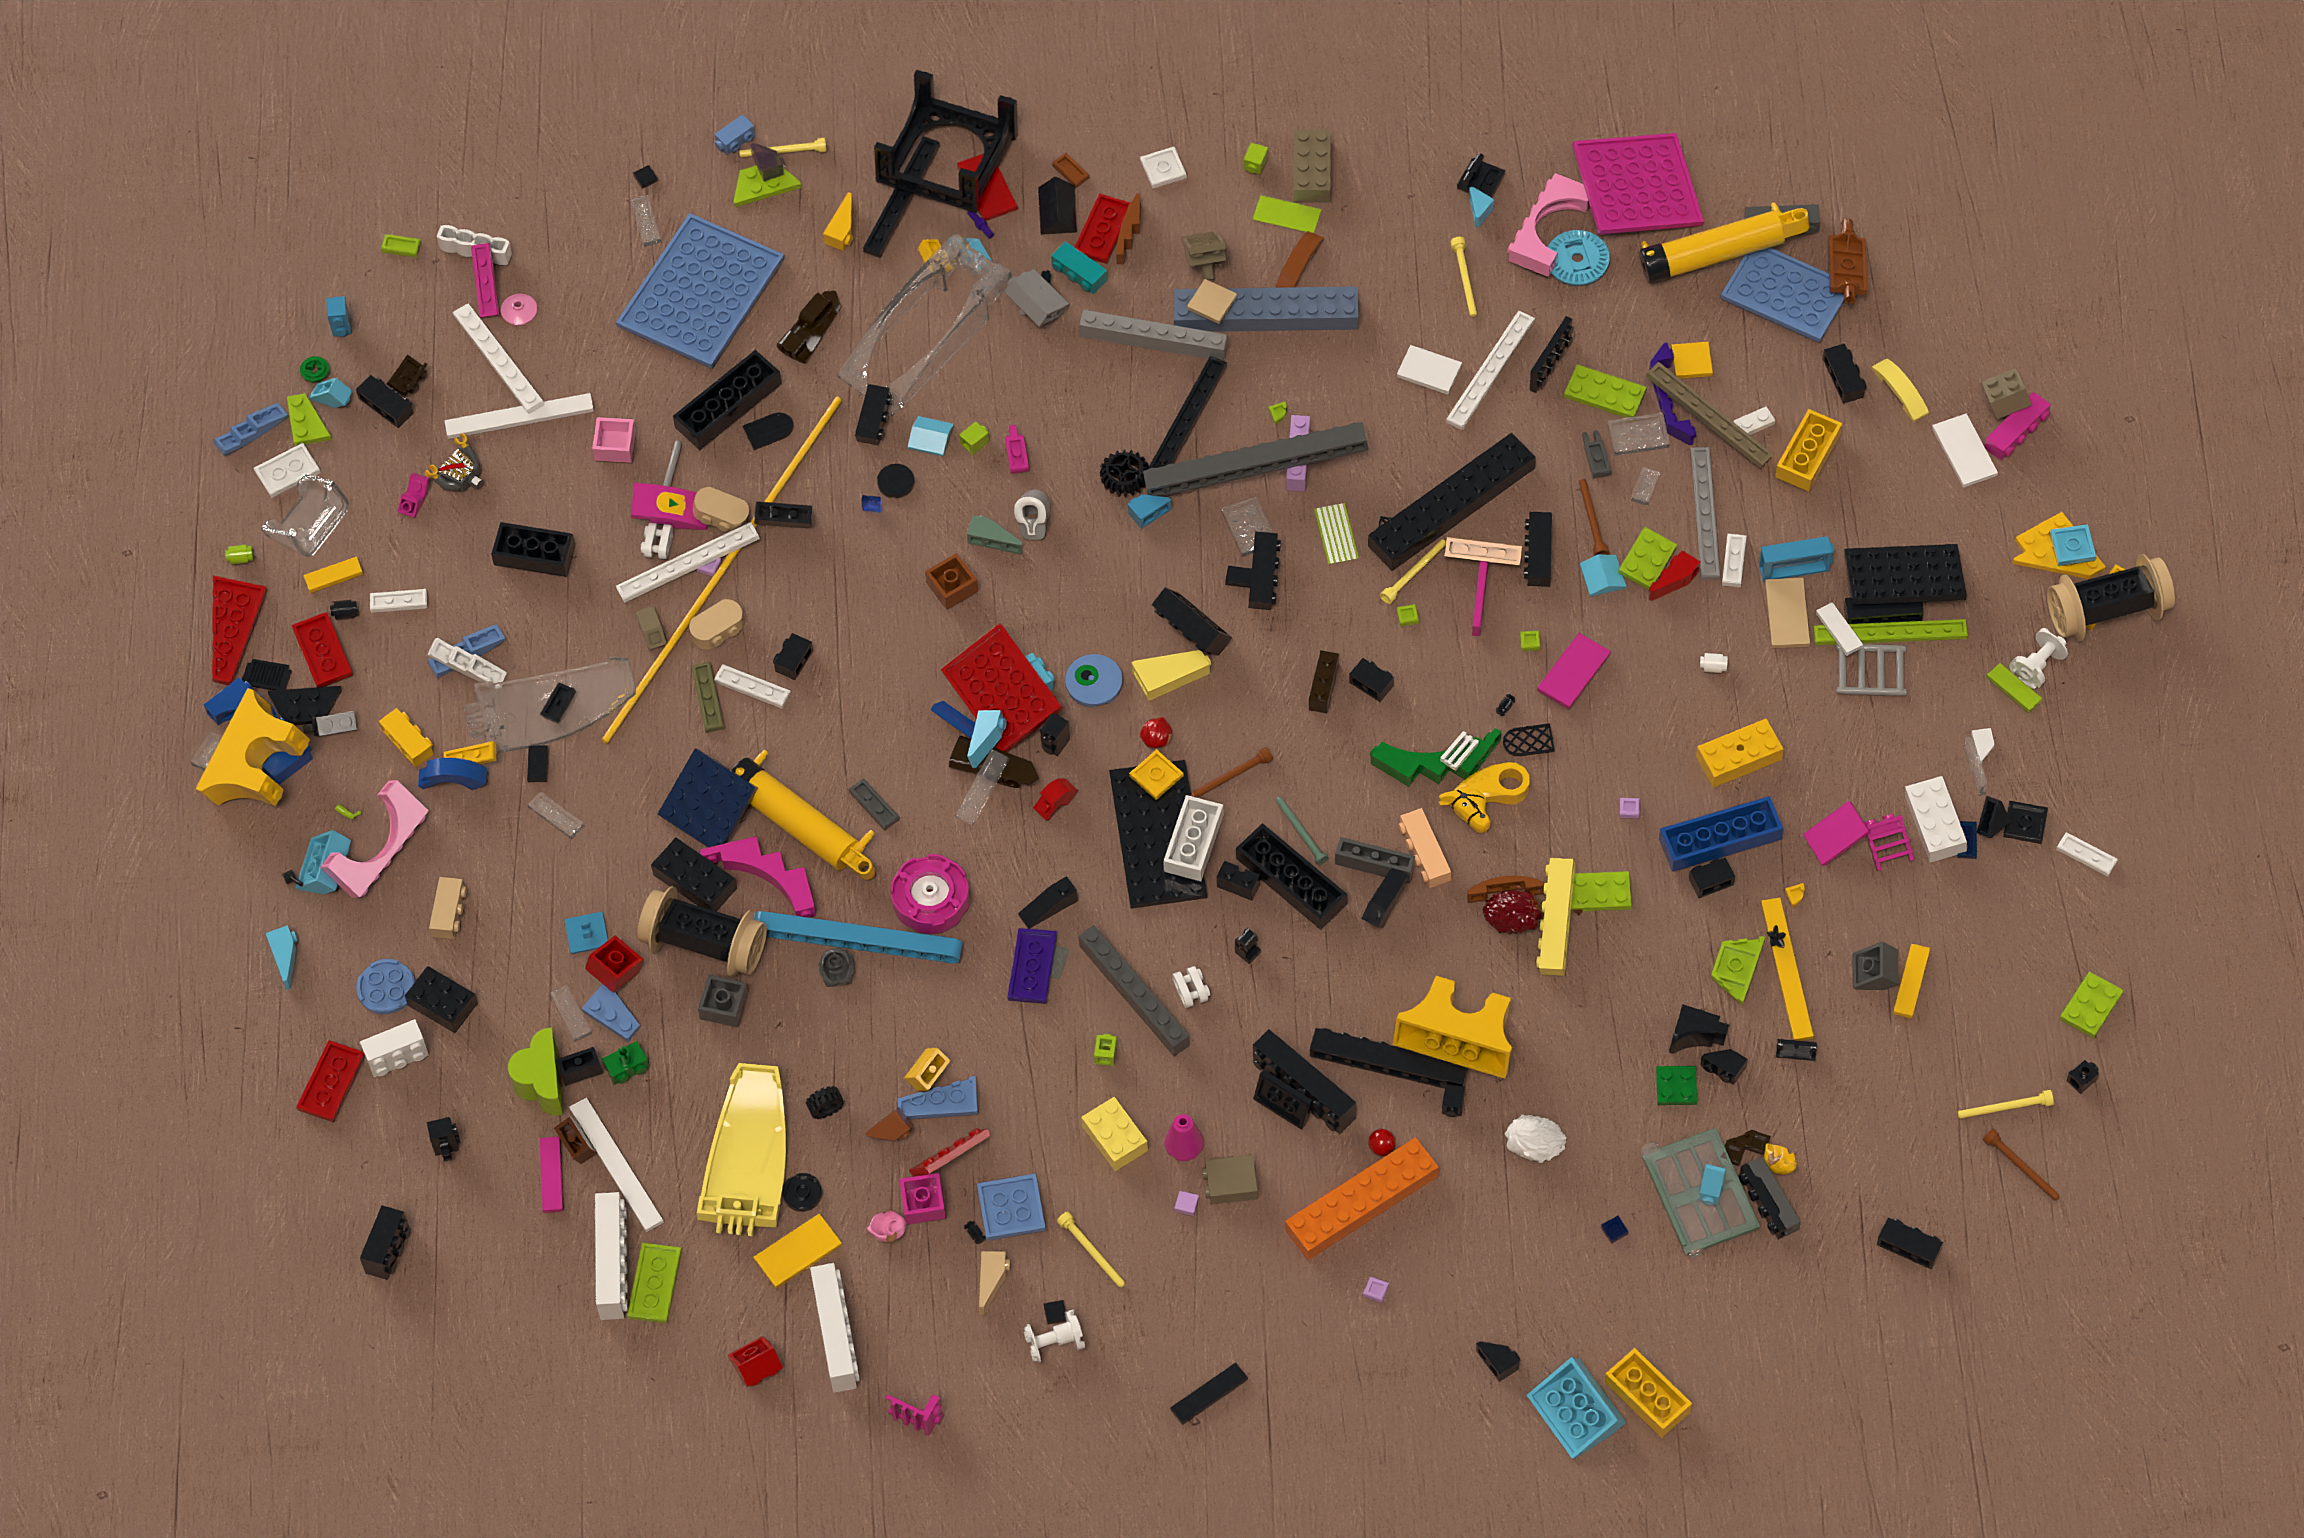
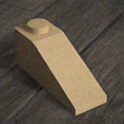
[979,1251,1010,1315]

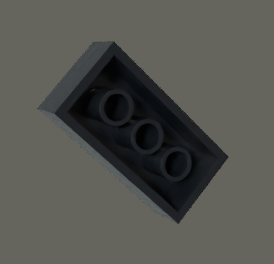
[491,522,575,577]
[1151,587,1233,655]
[651,837,737,912]

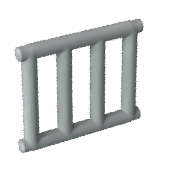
[1836,644,1907,696]

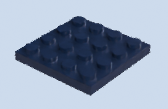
[657,748,758,848]

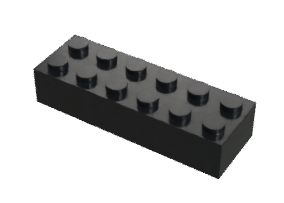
[673,350,782,450]
[1236,823,1347,930]
[1253,1029,1356,1134]

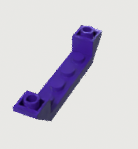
[1649,342,1696,445]

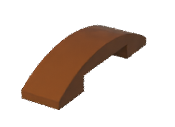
[1275,231,1324,288]
[1467,876,1545,903]

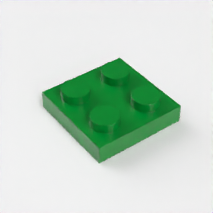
[1656,1066,1697,1105]

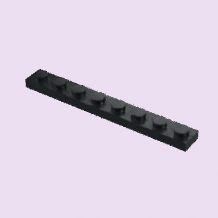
[863,136,940,258]
[1148,356,1227,469]

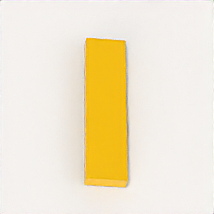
[1893,943,1930,1019]

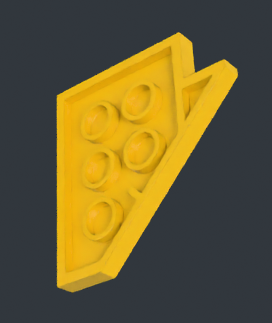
[2012,512,2106,579]

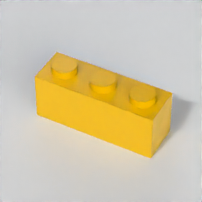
[379,708,434,768]

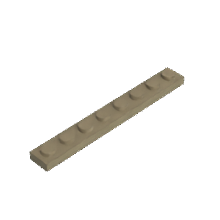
[1646,362,1773,469]

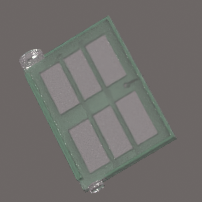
[1640,1128,1760,1258]

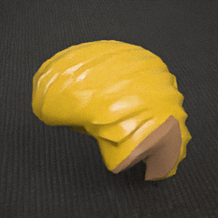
[1764,1143,1797,1175]

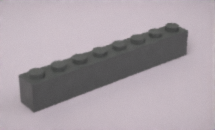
[1078,925,1190,1057]

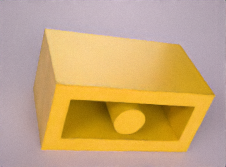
[904,1048,950,1091]

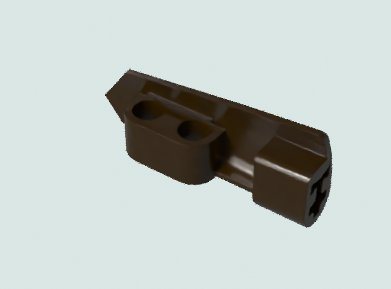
[777,291,841,363]
[949,736,1039,788]

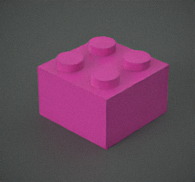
[899,1173,946,1225]

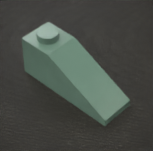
[967,515,1023,555]

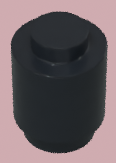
[330,599,358,620]

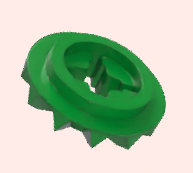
[300,356,329,383]

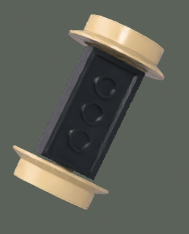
[2047,554,2175,641]
[637,886,767,978]

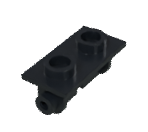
[1776,1039,1817,1061]

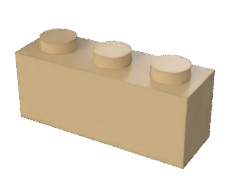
[429,877,467,939]

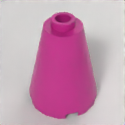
[1164,1114,1204,1161]

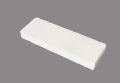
[1722,534,1746,587]
[370,589,427,613]
[1816,602,1863,656]
[2056,832,2118,877]

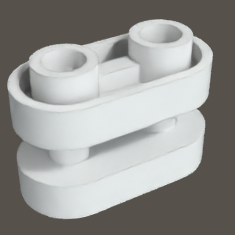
[641,523,673,559]
[1172,966,1210,1008]

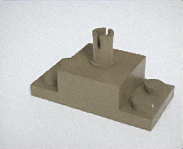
[1181,230,1226,280]

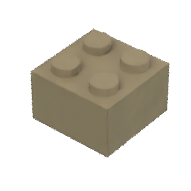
[1981,368,2032,419]

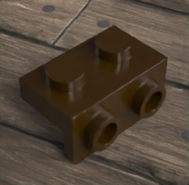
[386,354,428,397]

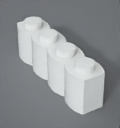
[437,225,512,265]

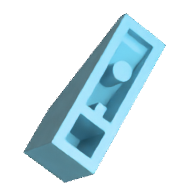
[967,710,1007,768]
[266,925,298,990]

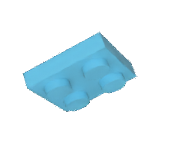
[2050,524,2096,566]

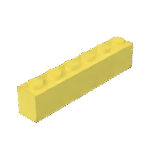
[1536,858,1575,976]

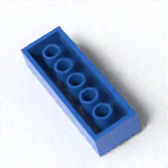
[1659,796,1783,872]

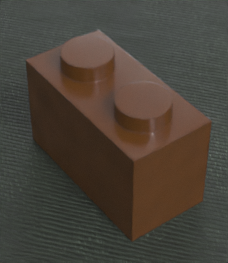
[554,1117,597,1164]

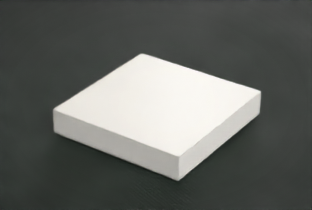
[1140,147,1187,189]

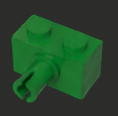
[602,1041,649,1085]

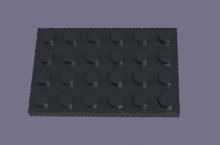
[1844,544,1967,605]

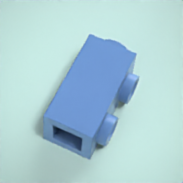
[714,114,755,155]

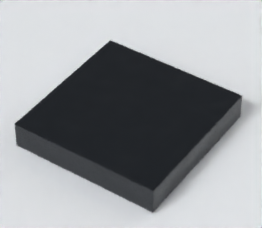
[2003,801,2048,844]

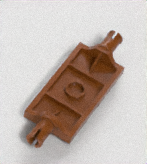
[1828,218,1867,305]

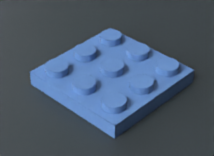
[977,1174,1046,1241]

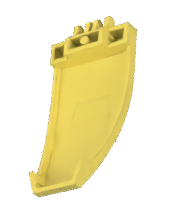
[697,1063,786,1236]

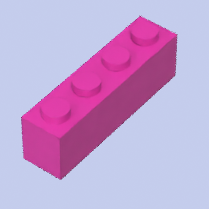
[1984,391,2051,461]

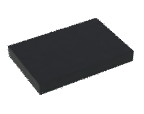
[1253,1070,1313,1130]

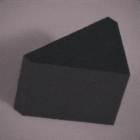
[1977,796,2011,838]

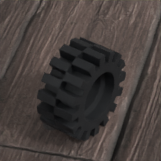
[806,1086,844,1119]

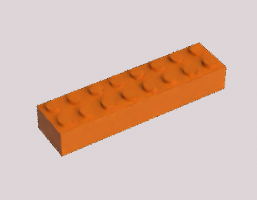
[1285,1137,1439,1260]

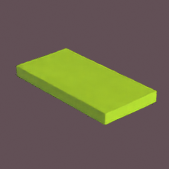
[627,1243,682,1324]

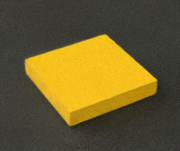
[1671,342,1713,379]
[1129,749,1184,800]

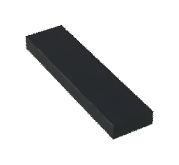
[1170,1362,1248,1425]

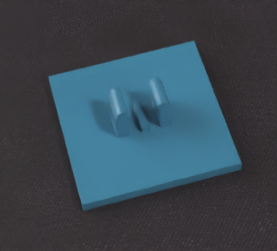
[564,912,608,954]

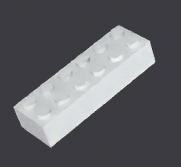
[595,1192,628,1320]
[810,1263,860,1393]

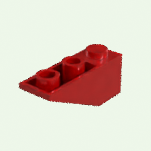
[1649,551,1701,601]

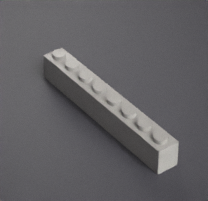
[1079,310,1228,361]

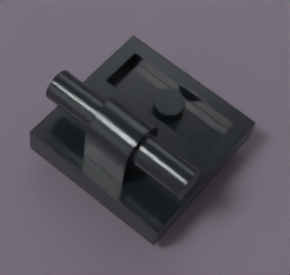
[1457,153,1505,198]

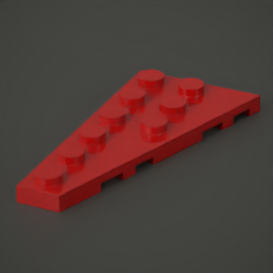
[212,575,267,685]

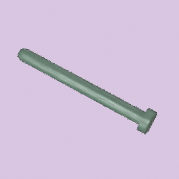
[1276,797,1329,865]

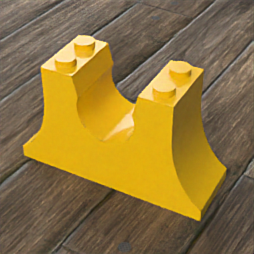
[196,688,310,807]
[1392,976,1512,1079]

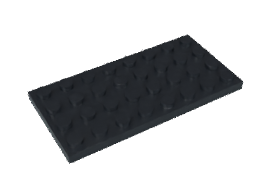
[1109,760,1207,909]

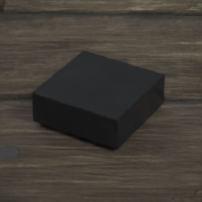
[633,165,658,189]
[1043,1300,1066,1325]

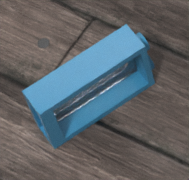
[1759,536,1834,582]

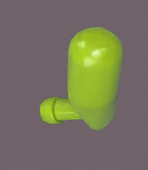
[335,804,362,820]

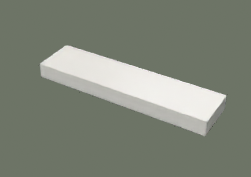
[714,664,791,709]

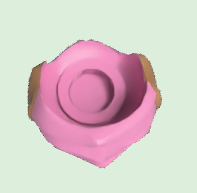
[867,1210,906,1243]

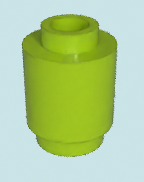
[225,544,253,565]

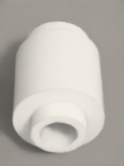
[1700,653,1728,673]

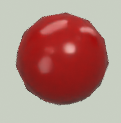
[1368,1129,1396,1156]

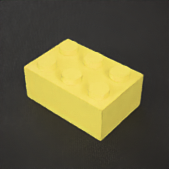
[1081,1097,1148,1171]

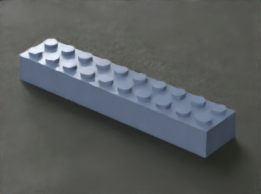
[1174,287,1358,332]

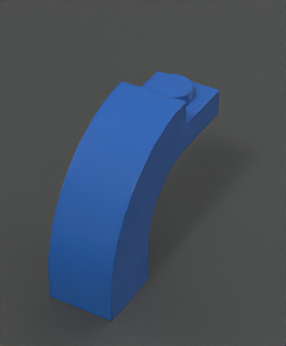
[418,758,487,790]

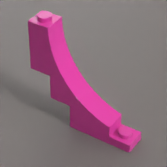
[700,836,816,918]

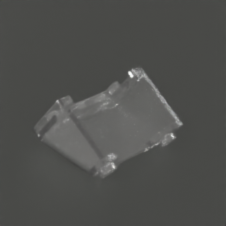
[261,474,349,557]

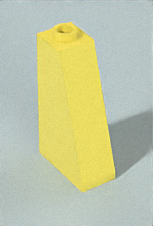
[1131,650,1211,701]

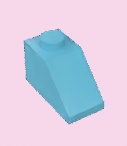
[309,378,352,408]
[1699,1164,1726,1205]

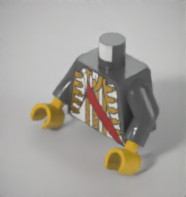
[425,433,483,492]

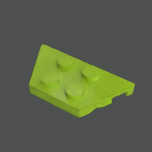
[734,160,801,207]
[1711,936,1765,1005]

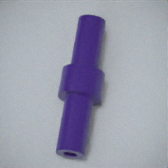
[967,211,994,239]

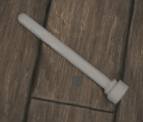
[663,441,682,487]

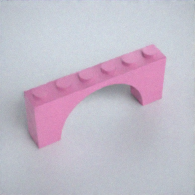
[1507,173,1590,277]
[320,780,429,898]

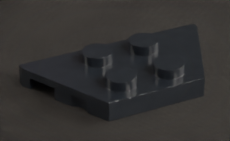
[268,686,342,726]

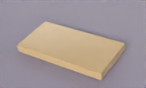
[1765,578,1810,648]

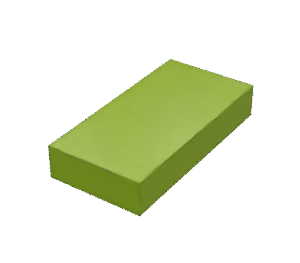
[381,234,421,258]

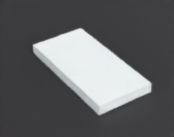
[1932,413,1998,488]

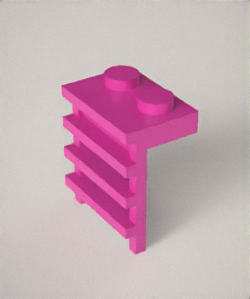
[1865,813,1914,871]
[885,1394,943,1436]

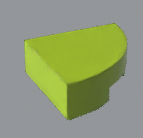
[1268,401,1287,425]

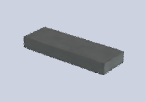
[849,778,900,831]

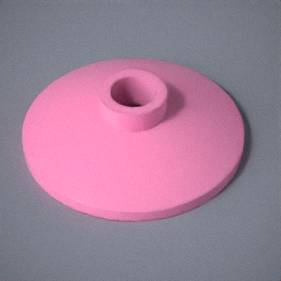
[501,294,537,326]

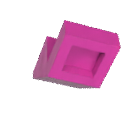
[397,473,430,518]

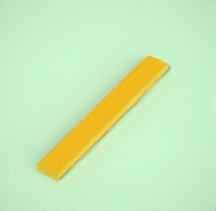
[1761,898,1814,1041]

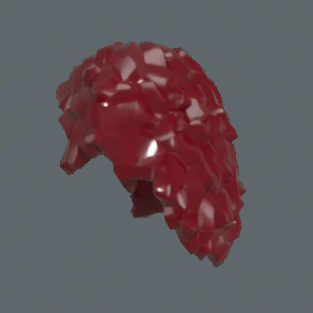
[1483,890,1542,934]

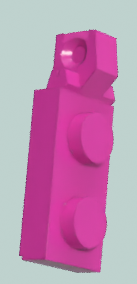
[1005,425,1029,474]

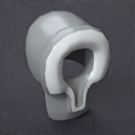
[1014,489,1050,540]

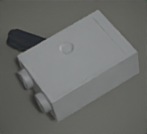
[1004,269,1069,327]

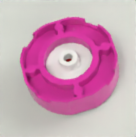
[891,854,970,934]

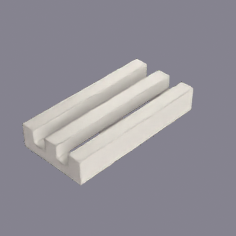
[1440,731,1479,771]

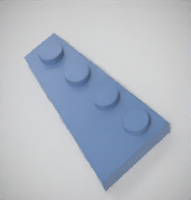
[898,1076,978,1119]

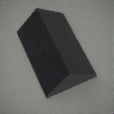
[1038,176,1077,235]

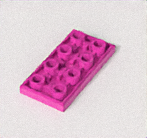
[1537,633,1611,709]

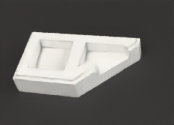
[1971,728,1995,765]

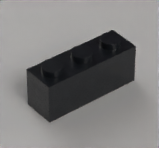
[1823,343,1867,404]
[356,375,413,428]
[855,384,894,446]
[754,501,812,529]
[1877,1217,1943,1270]

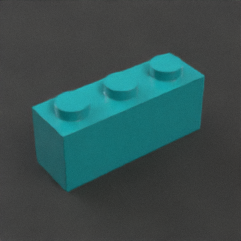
[1051,241,1108,295]

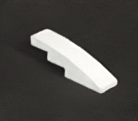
[427,638,507,689]

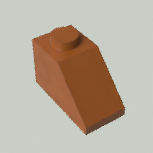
[865,1107,913,1141]

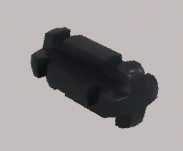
[1496,694,1515,716]
[964,1221,985,1244]

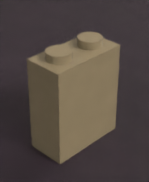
[1202,1155,1258,1205]

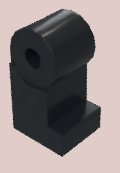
[1235,928,1261,964]

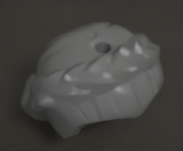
[818,948,854,987]

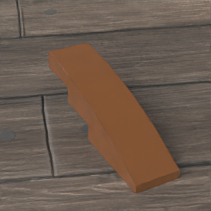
[1116,193,1141,264]

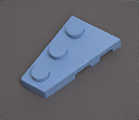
[582,984,640,1042]

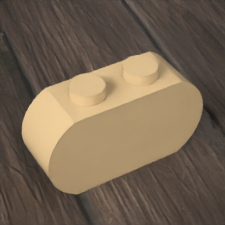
[693,487,749,532]
[689,599,744,650]

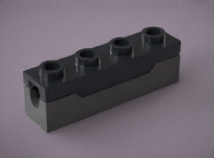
[1738,1156,1801,1240]

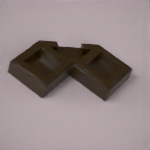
[1720,1130,1771,1166]

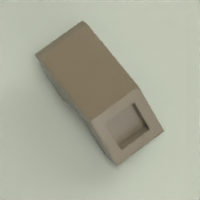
[635,606,667,650]

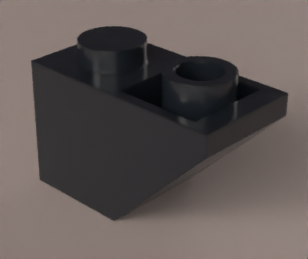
[1700,1049,1748,1085]

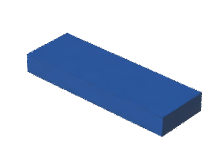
[931,701,975,739]

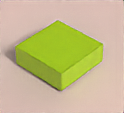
[1397,604,1419,627]
[1520,631,1540,651]

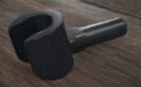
[282,870,303,887]

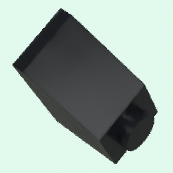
[1476,1341,1520,1382]

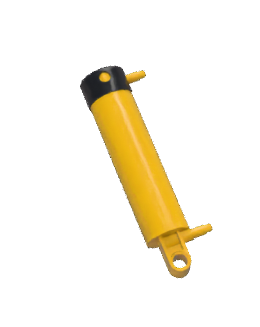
[1639,202,1810,284]
[731,750,876,880]

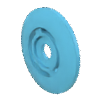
[1548,230,1610,285]

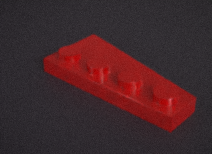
[909,1128,991,1177]

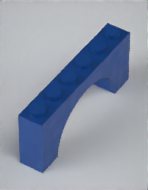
[203,678,313,785]

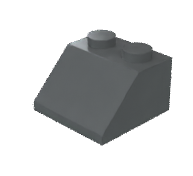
[1852,942,1898,990]

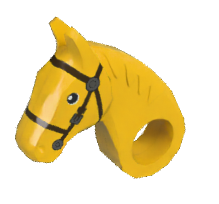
[1439,762,1529,833]

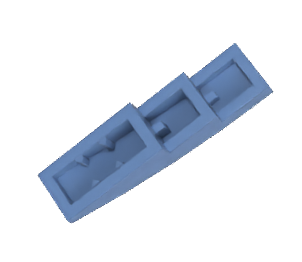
[214,403,288,456]
[428,624,505,678]

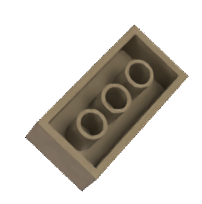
[1294,130,1331,203]

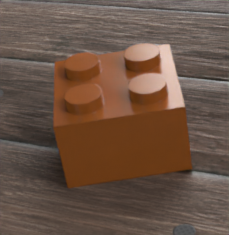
[925,553,978,609]

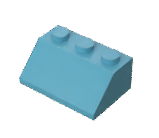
[295,830,351,894]

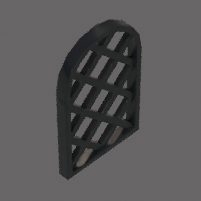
[1503,723,1555,756]

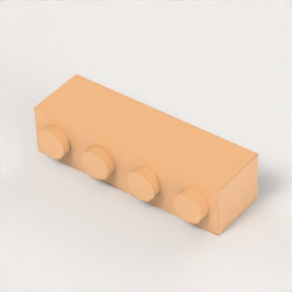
[1445,537,1522,565]
[1398,808,1451,888]

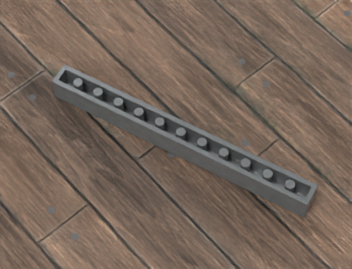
[1143,422,1369,497]

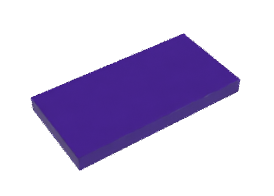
[1007,928,1058,1004]

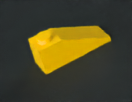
[823,192,853,251]

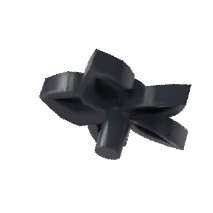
[1767,925,1786,948]

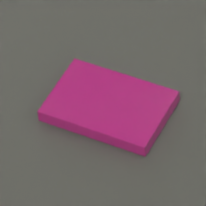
[1803,801,1871,866]

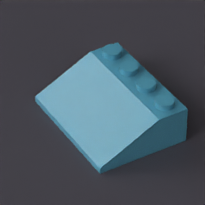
[1527,1357,1627,1459]

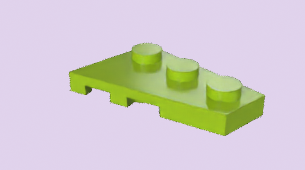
[287,393,332,446]

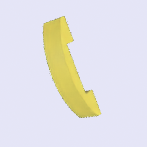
[1871,359,1929,422]

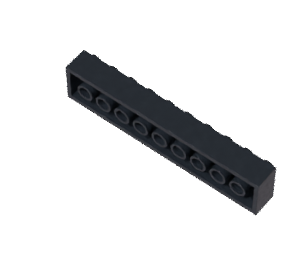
[1368,432,1536,571]

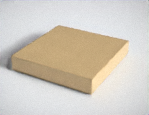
[1187,279,1237,324]

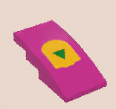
[631,483,707,530]

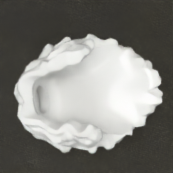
[1505,1115,1566,1163]

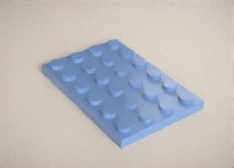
[1720,248,1844,343]

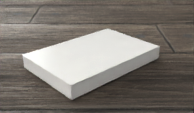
[1397,345,1462,395]
[254,443,321,498]

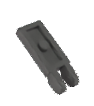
[1582,430,1611,478]

